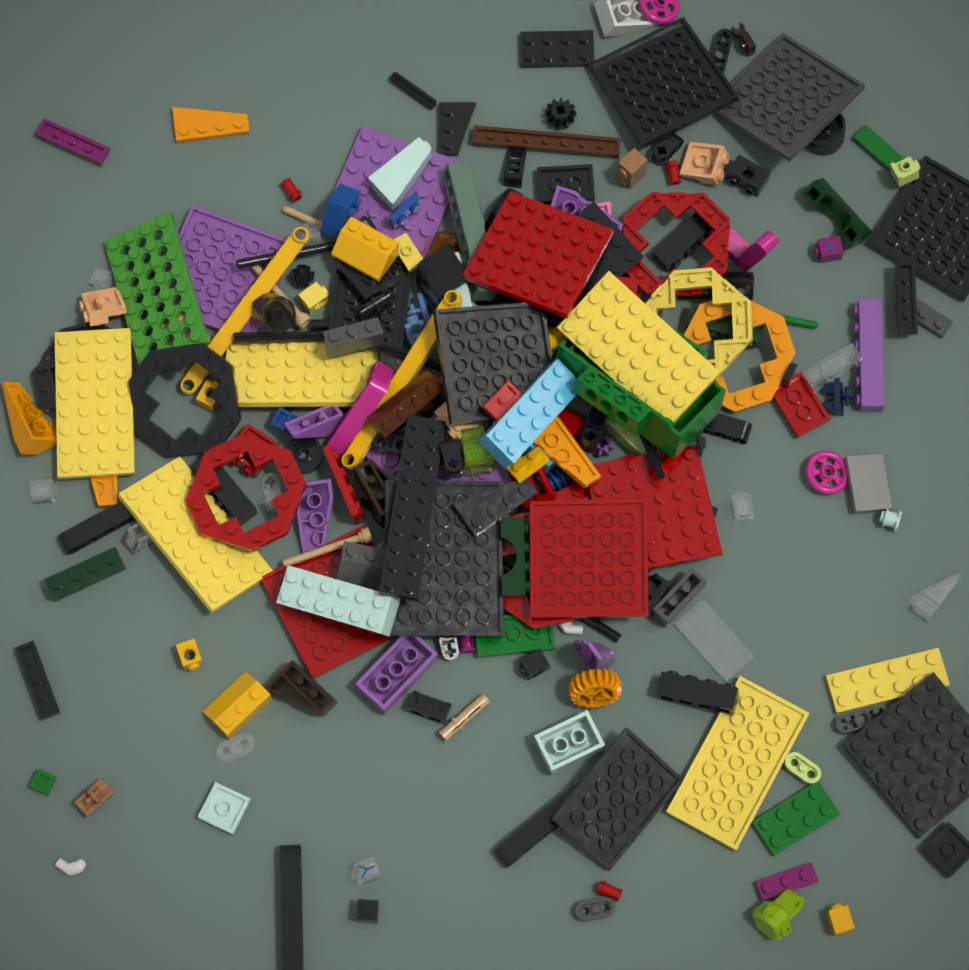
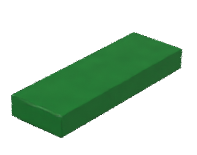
[853,125,905,173]

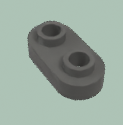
[575,897,615,922]

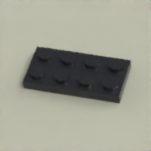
[520,30,594,68]

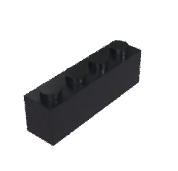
[652,212,712,272]
[191,455,258,526]
[656,671,740,716]

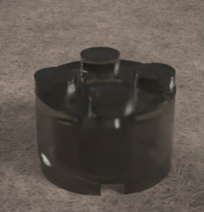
[252,293,296,334]

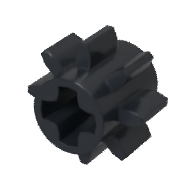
[291,265,315,287]

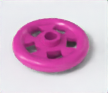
[639,0,680,24]
[805,451,848,495]

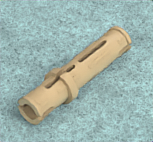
[438,693,490,742]

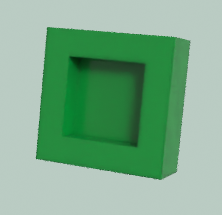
[29,769,57,795]

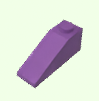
[284,406,344,439]

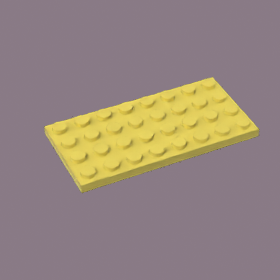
[557,271,721,425]
[55,328,135,479]
[226,341,378,407]
[118,456,273,614]
[666,676,810,851]

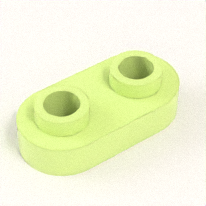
[784,752,821,785]

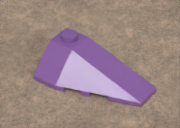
[551,185,623,231]
[297,478,334,553]
[573,640,616,670]

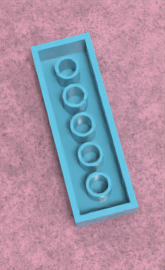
[478,359,577,468]

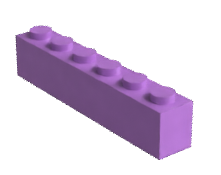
[853,298,885,412]

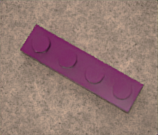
[35,118,110,166]

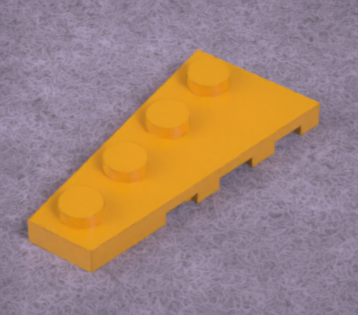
[172,107,250,143]
[533,416,601,488]
[91,476,118,508]

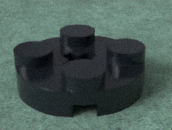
[286,438,323,474]

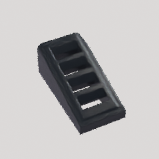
[503,149,527,188]

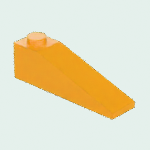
[2,382,57,455]

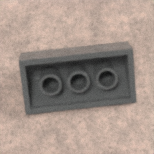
[336,541,385,591]

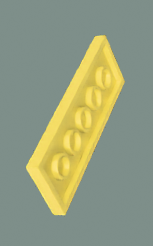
[825,648,950,714]

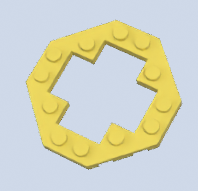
[645,267,753,380]

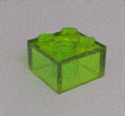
[461,426,496,476]

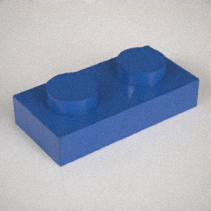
[389,192,420,229]

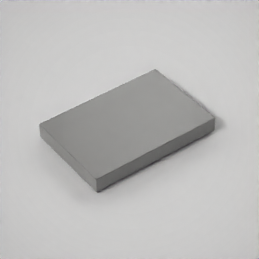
[845,454,892,513]

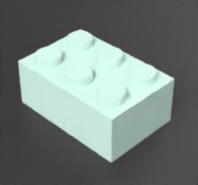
[534,710,605,775]

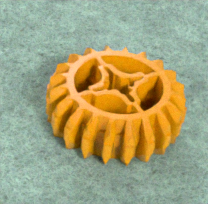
[569,668,622,709]

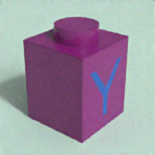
[814,236,844,263]

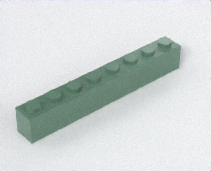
[442,163,498,301]

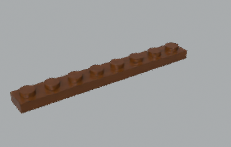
[472,125,621,158]

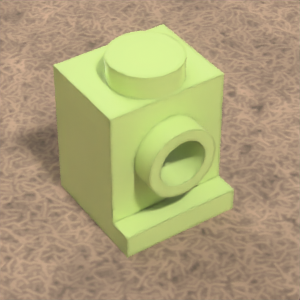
[890,156,921,187]

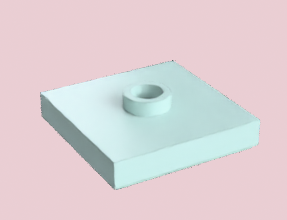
[197,782,251,835]

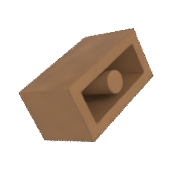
[617,148,648,189]

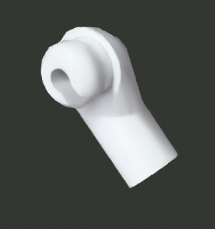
[559,622,583,635]
[55,858,86,876]

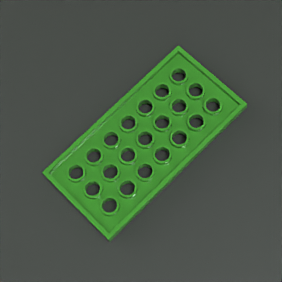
[104,211,210,366]

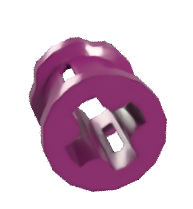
[458,636,476,654]

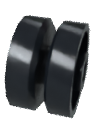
[807,113,846,155]

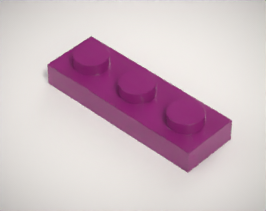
[755,862,819,902]

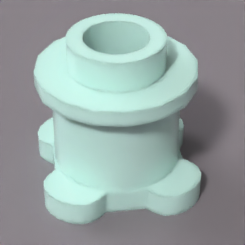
[879,508,902,531]

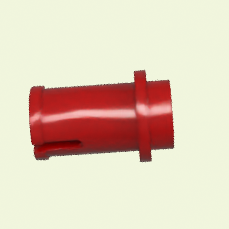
[665,160,681,185]
[281,178,302,202]
[596,880,623,901]

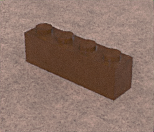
[367,370,444,438]

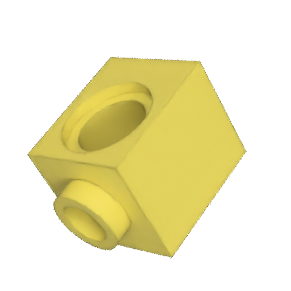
[298,282,329,315]

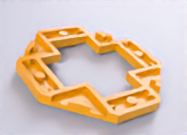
[684,300,796,413]

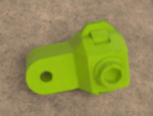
[752,889,804,940]

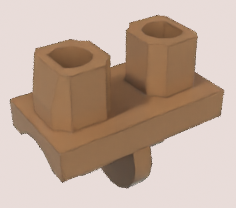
[74,778,114,817]

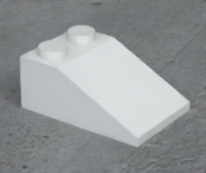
[594,0,659,37]

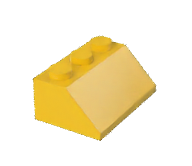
[331,217,399,282]
[202,672,272,740]

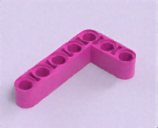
[709,226,779,272]
[324,360,394,457]

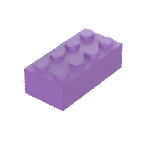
[355,636,438,715]

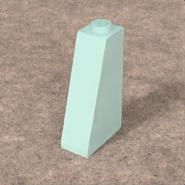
[368,137,432,211]

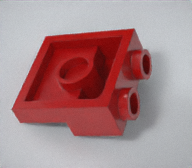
[229,423,279,477]

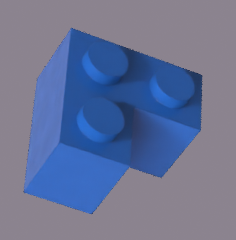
[320,184,362,238]

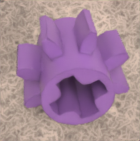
[592,433,614,458]

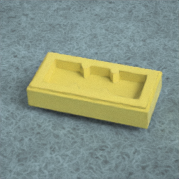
[393,233,423,273]

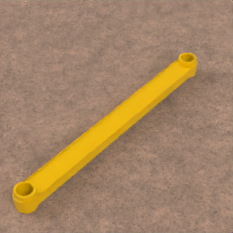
[180,227,309,395]
[342,290,463,470]

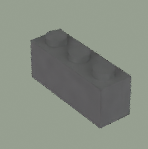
[323,317,384,358]
[651,568,707,627]

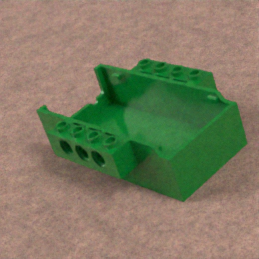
[555,325,726,459]

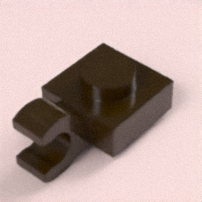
[731,23,756,57]

